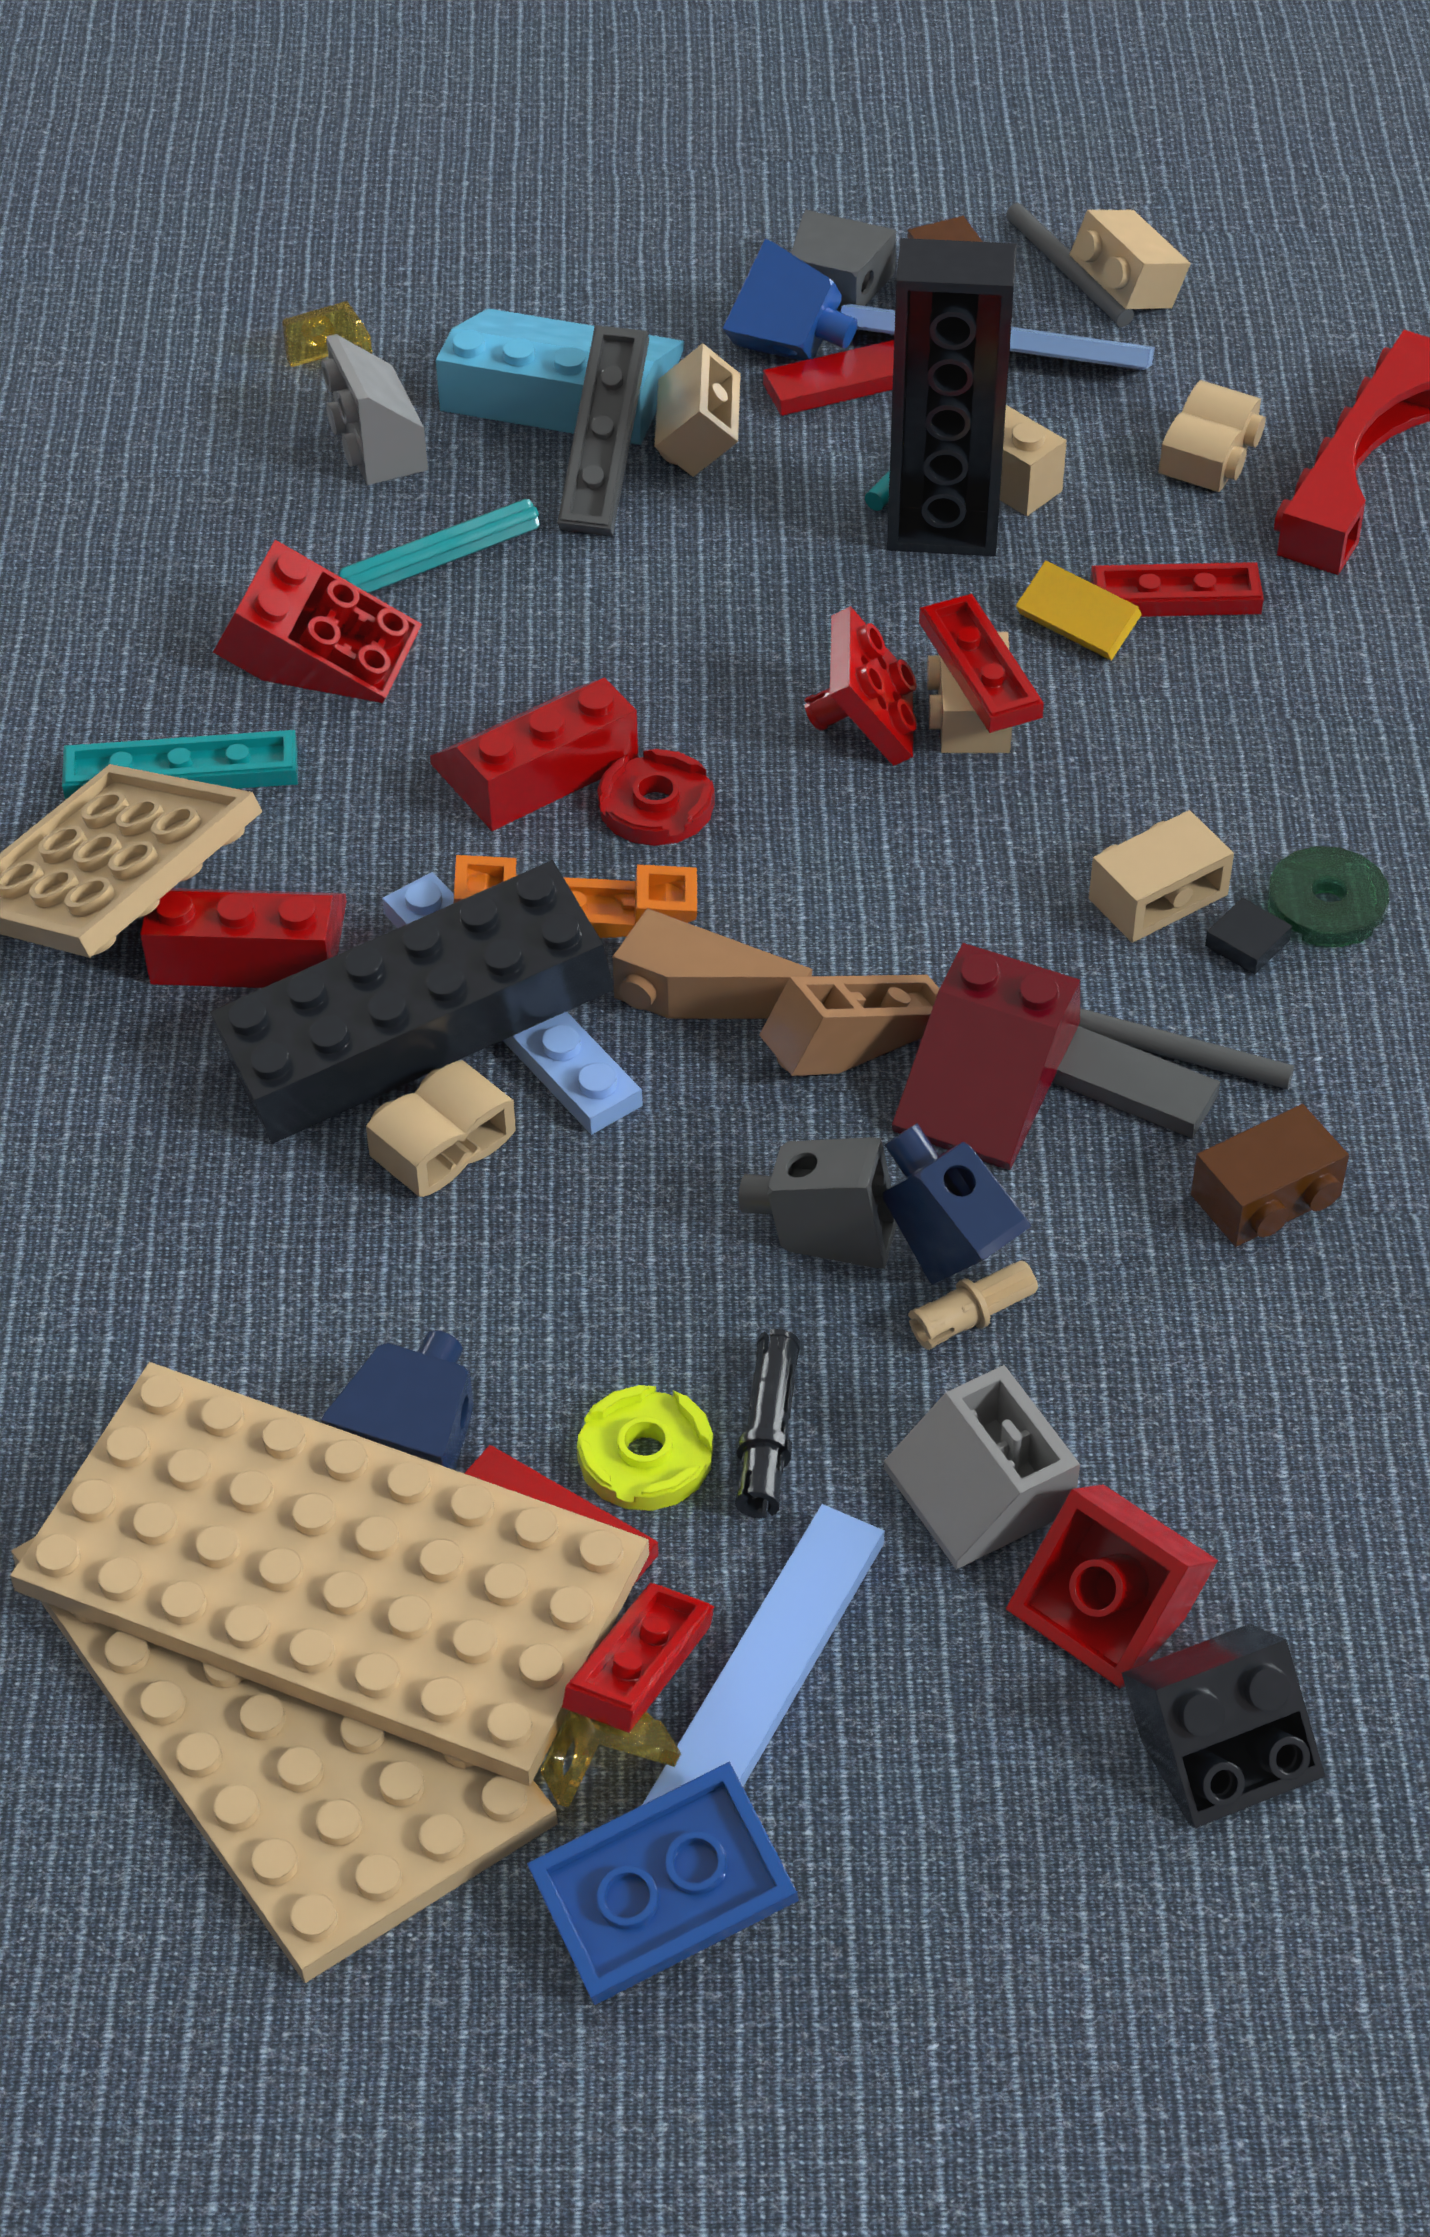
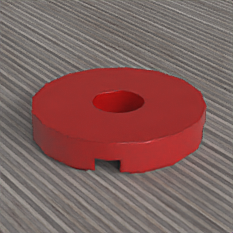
[597,749,715,846]

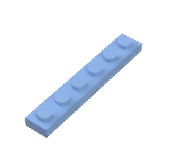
[382,872,643,1135]

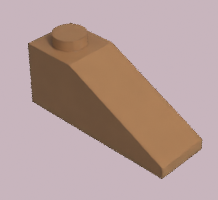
[612,908,812,1019]
[759,975,939,1076]

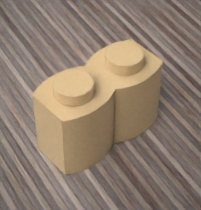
[1158,380,1266,492]
[366,1060,516,1197]

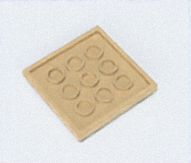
[0,764,263,958]

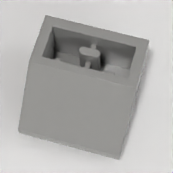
[321,334,428,485]
[884,1365,1080,1570]

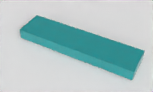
[62,730,298,800]

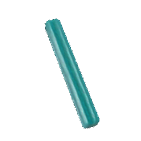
[338,499,540,593]

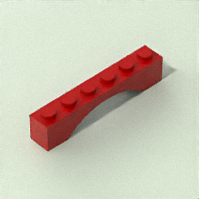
[1274,330,1430,575]

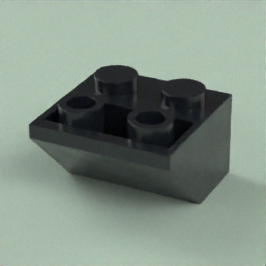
[1122,1624,1325,1828]

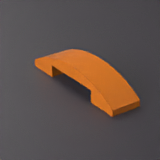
[454,855,697,938]

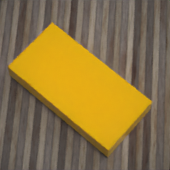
[1016,560,1142,661]

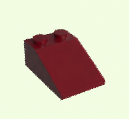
[892,943,1080,1170]

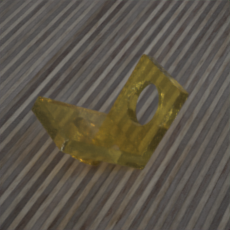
[282,301,372,367]
[541,1711,681,1807]

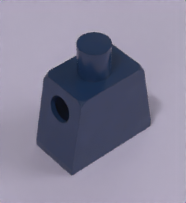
[883,1123,1032,1285]
[321,1330,473,1471]

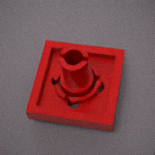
[804,606,917,766]

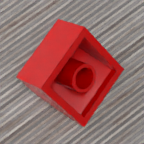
[1006,1484,1218,1688]

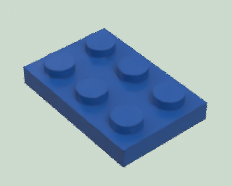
[527,1761,799,2006]

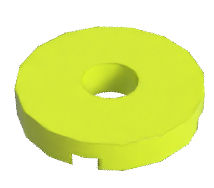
[577,1385,713,1511]

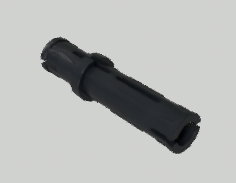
[735,1329,800,1519]

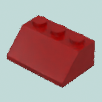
[430,677,639,831]
[140,888,347,988]

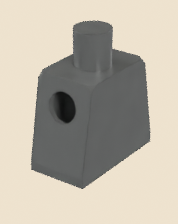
[791,210,896,312]
[739,1137,897,1269]

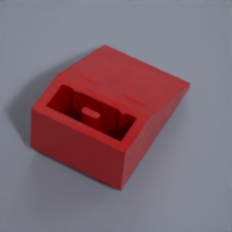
[213,540,422,703]

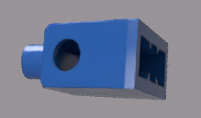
[723,239,857,361]

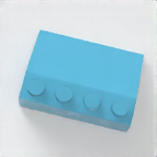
[436,308,684,445]

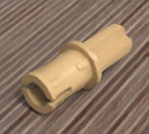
[908,1261,1038,1350]

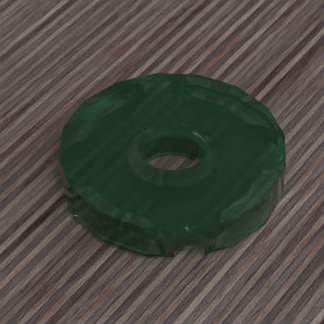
[1268,846,1390,947]

